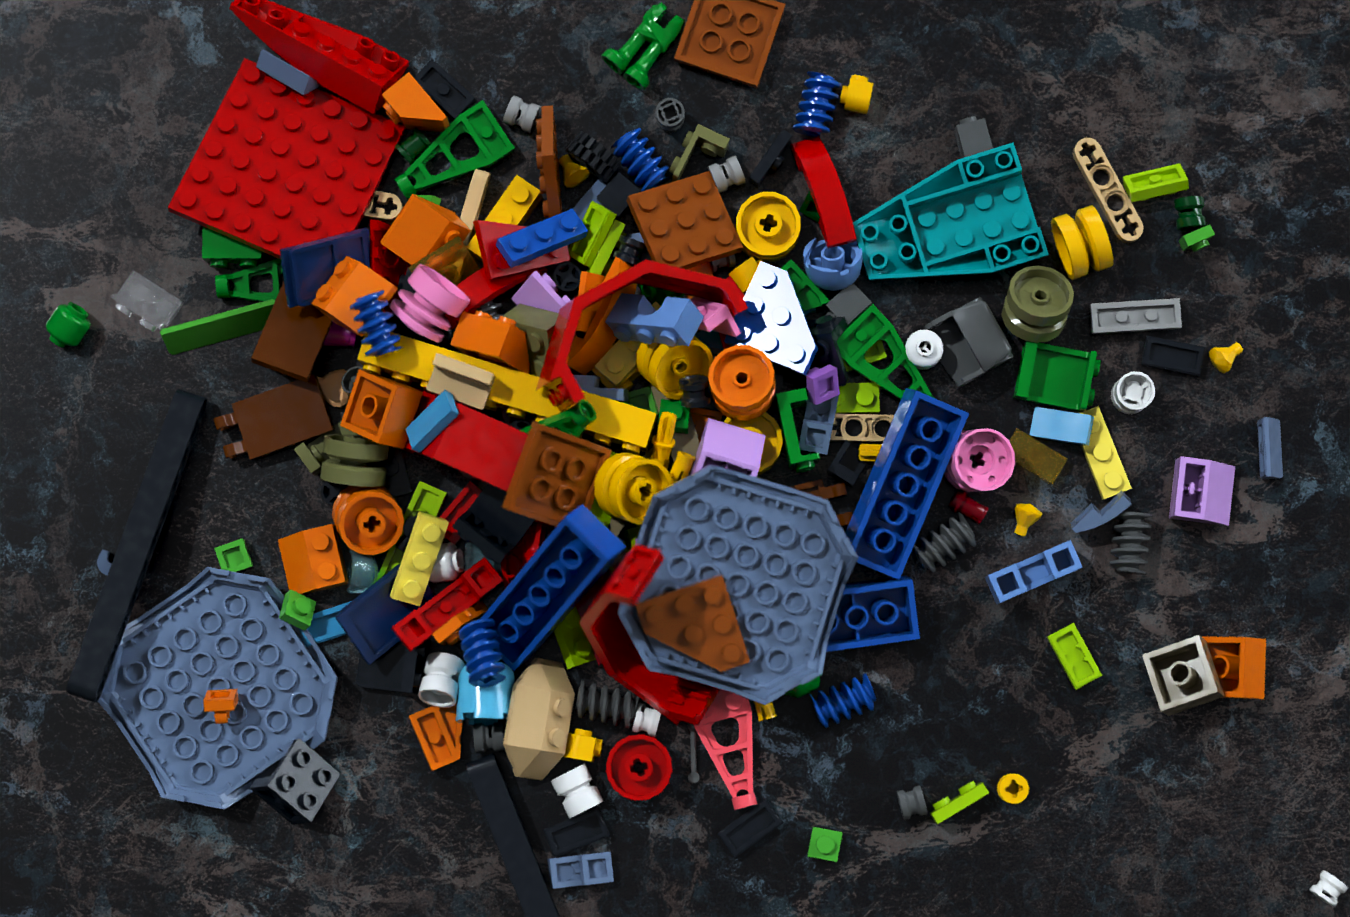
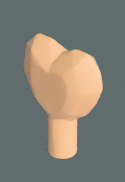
[317,369,349,407]

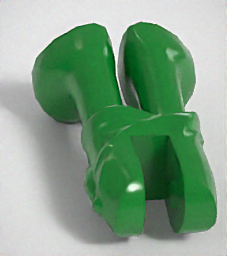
[601,2,685,91]

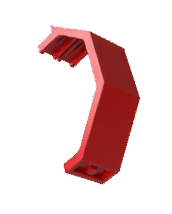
[536,260,748,412]
[403,387,528,492]
[579,544,720,725]

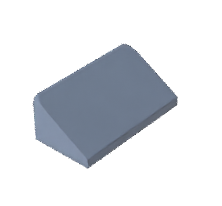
[256,49,320,95]
[1257,417,1283,479]

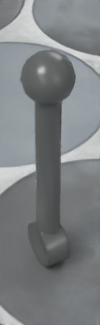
[687,723,700,783]

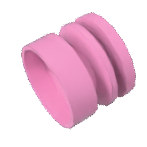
[389,264,470,343]
[944,428,1015,492]

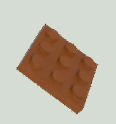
[674,0,786,88]
[627,171,743,269]
[502,421,612,527]

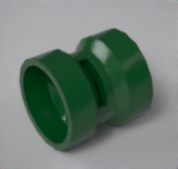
[1174,196,1207,231]

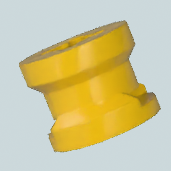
[997,774,1029,804]

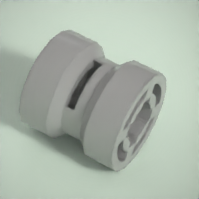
[503,96,541,134]
[708,156,746,193]

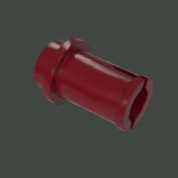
[949,490,989,524]

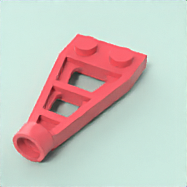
[694,689,757,810]

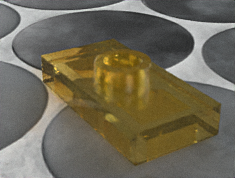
[1009,428,1068,485]

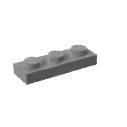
[1089,298,1182,334]

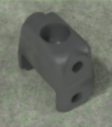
[923,297,1014,389]

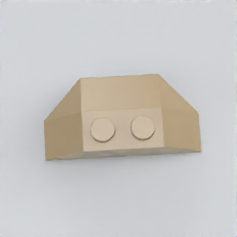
[503,658,575,780]

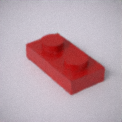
[440,481,482,546]

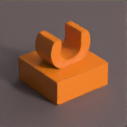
[203,689,238,724]

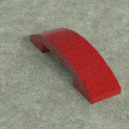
[790,137,857,249]
[444,267,548,330]
[391,557,503,652]

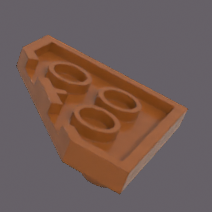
[536,105,563,218]
[635,574,750,672]

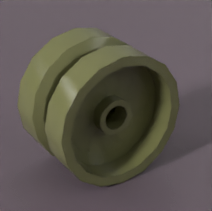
[1002,265,1074,343]
[320,434,389,487]

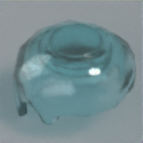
[346,550,378,594]

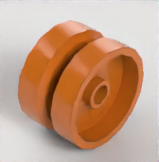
[708,345,776,421]
[332,485,404,555]

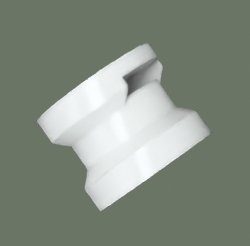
[632,702,661,737]
[1309,870,1348,908]

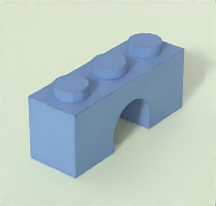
[605,293,704,346]
[985,540,1083,605]

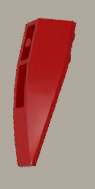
[229,0,409,114]

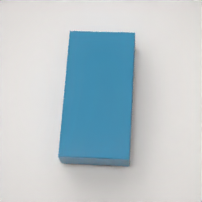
[406,390,459,453]
[1029,407,1094,446]
[299,601,351,647]

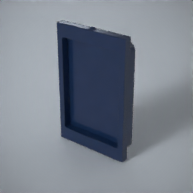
[280,228,370,308]
[335,564,436,665]

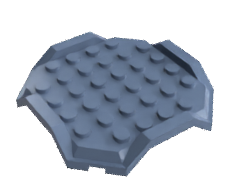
[617,464,858,705]
[98,567,338,809]

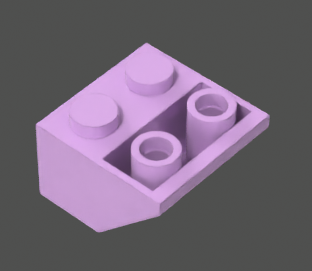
[511,271,571,313]
[690,418,765,477]
[1169,456,1235,526]

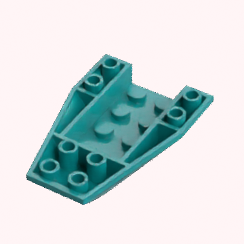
[853,142,1049,280]

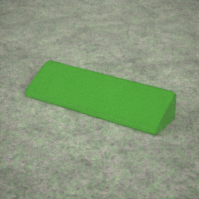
[160,299,276,355]

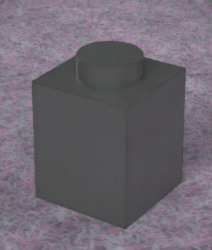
[954,116,993,158]
[825,283,872,326]

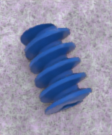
[793,72,842,137]
[611,128,670,192]
[349,290,403,357]
[458,618,506,687]
[809,673,876,728]

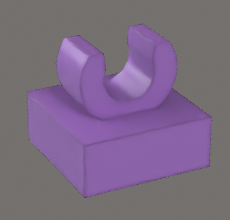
[806,364,840,405]

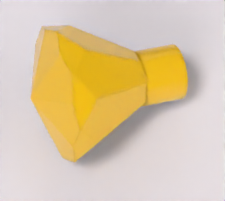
[559,155,589,188]
[1209,342,1243,373]
[1014,503,1042,536]

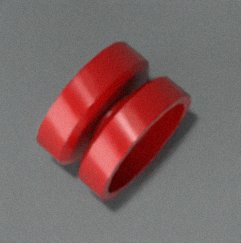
[606,734,672,801]

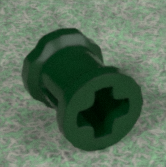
[394,127,432,165]

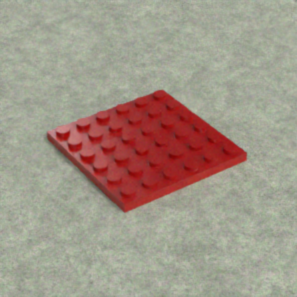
[168,58,405,260]

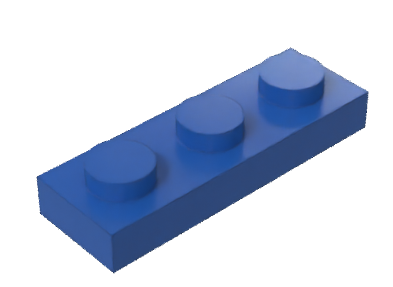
[496,208,588,268]

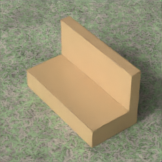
[426,353,496,411]

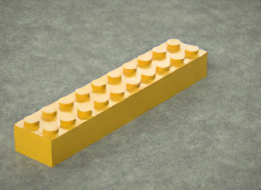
[357,332,657,456]

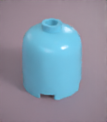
[456,662,515,726]

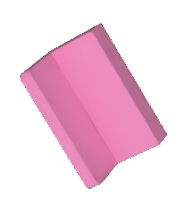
[691,297,741,337]

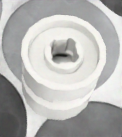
[1111,371,1155,414]
[418,652,465,708]
[551,764,604,819]

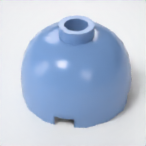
[803,238,863,291]

